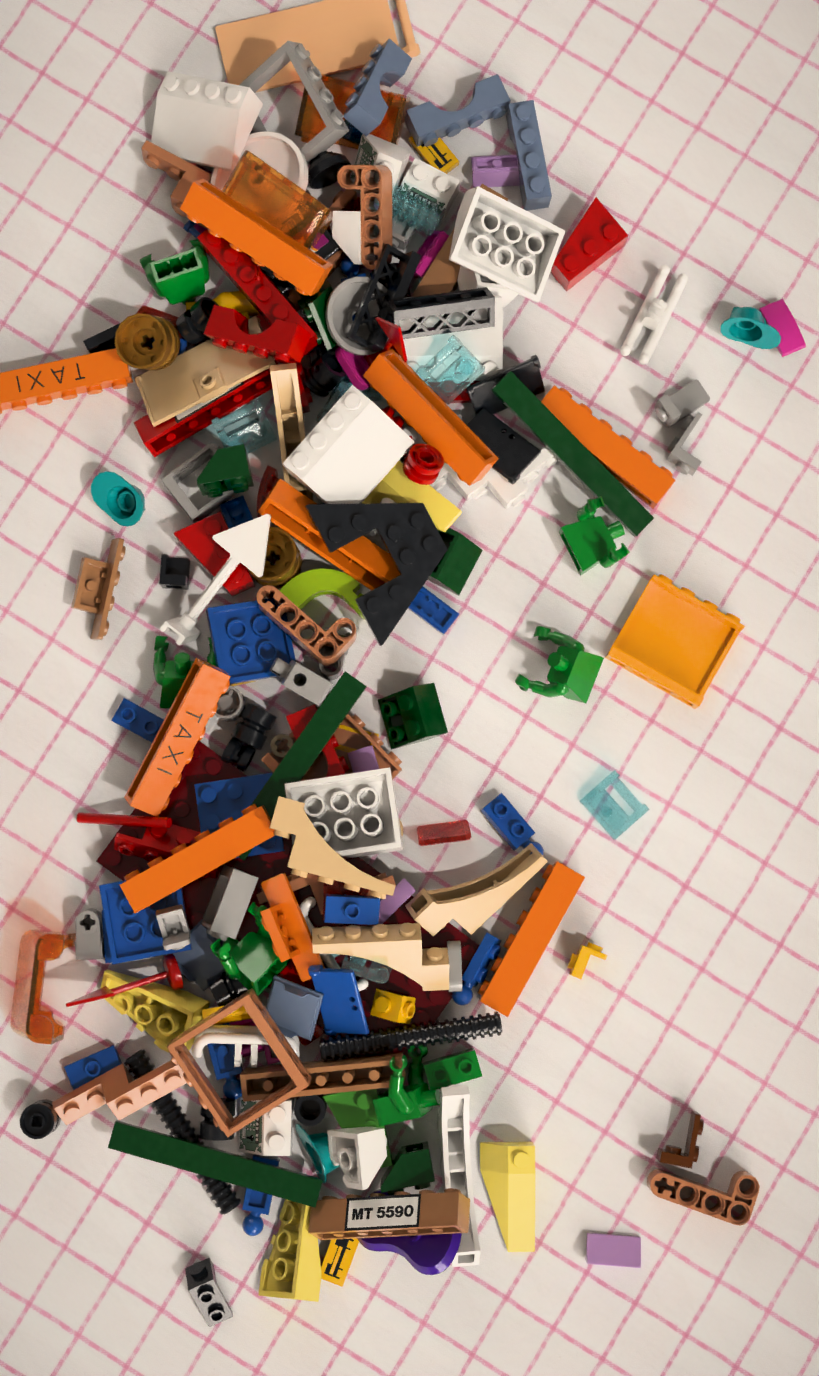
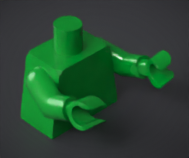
[140,239,210,305]
[559,496,630,576]
[515,626,604,704]
[153,635,216,709]
[210,902,290,996]
[373,1045,441,1126]

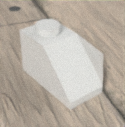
[330,211,379,265]
[327,1127,387,1190]

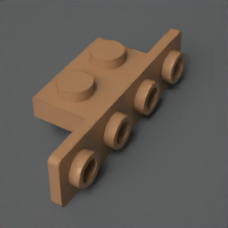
[71,538,126,640]

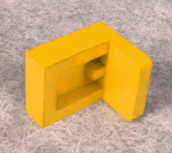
[567,942,607,979]
[370,989,416,1024]

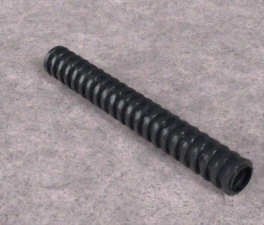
[319,1011,502,1062]
[124,1050,241,1215]

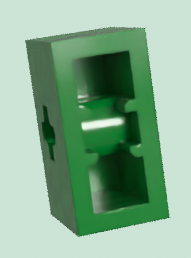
[423,1047,482,1090]

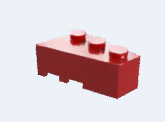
[551,197,628,292]
[173,512,255,597]

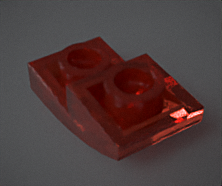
[257,465,279,517]

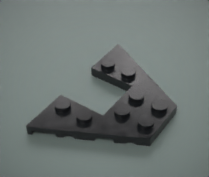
[305,503,448,646]

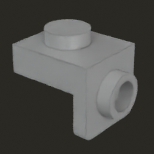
[392,210,418,251]
[156,904,191,950]

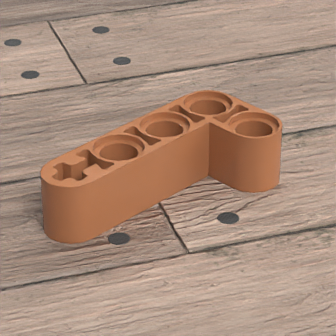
[337,165,392,270]
[256,585,357,666]
[647,1169,760,1226]

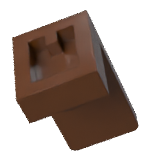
[656,1111,704,1169]

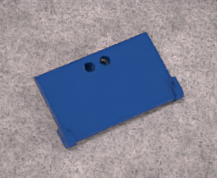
[308,965,369,1036]

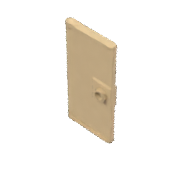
[134,316,276,427]

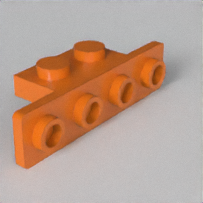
[260,873,325,982]

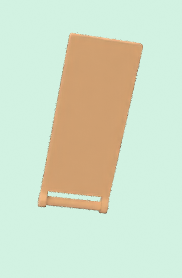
[215,0,421,93]

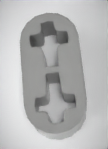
[447,940,462,992]

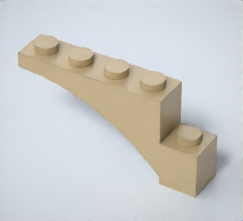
[270,363,313,501]
[270,796,396,899]
[405,843,548,937]
[312,923,449,991]

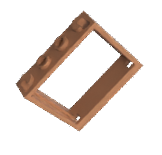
[167,988,312,1138]

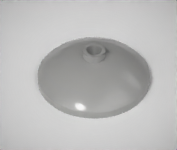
[325,277,389,356]

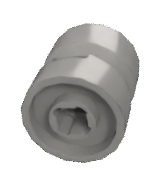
[215,685,246,722]

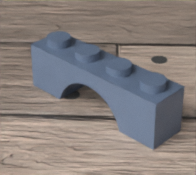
[344,39,412,136]
[405,74,511,147]
[506,100,552,211]

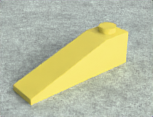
[362,461,462,532]
[101,970,210,1053]
[480,1142,535,1252]
[258,1199,322,1302]

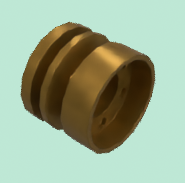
[115,313,180,371]
[246,527,303,589]

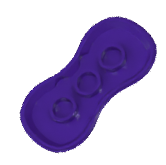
[357,1189,462,1275]

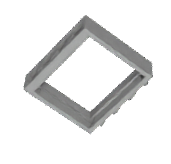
[240,41,349,166]

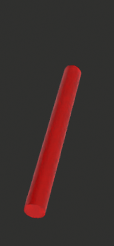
[77,813,172,828]

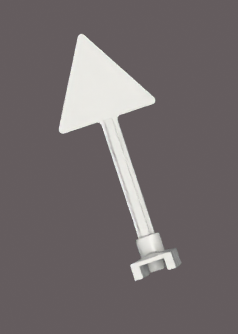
[160,514,271,646]

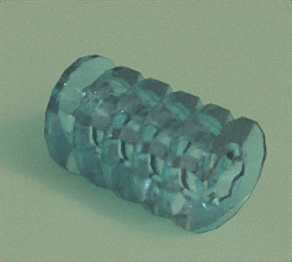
[392,185,445,236]

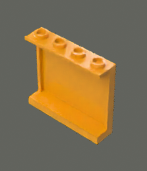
[605,574,745,709]

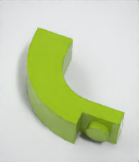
[279,568,365,620]

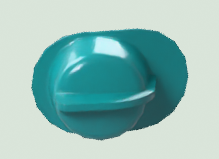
[720,307,781,349]
[91,471,145,527]
[295,1123,340,1183]

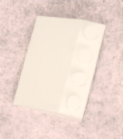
[151,71,263,172]
[449,186,565,303]
[399,296,503,381]
[282,385,415,504]
[285,767,404,859]

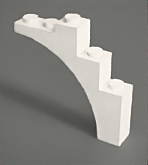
[400,426,559,509]
[437,1085,480,1267]

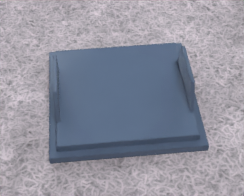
[173,920,225,991]
[266,975,324,1041]

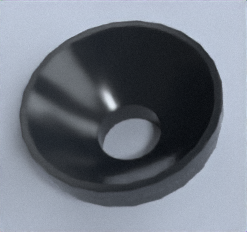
[308,151,351,189]

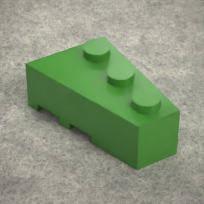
[323,1089,393,1168]

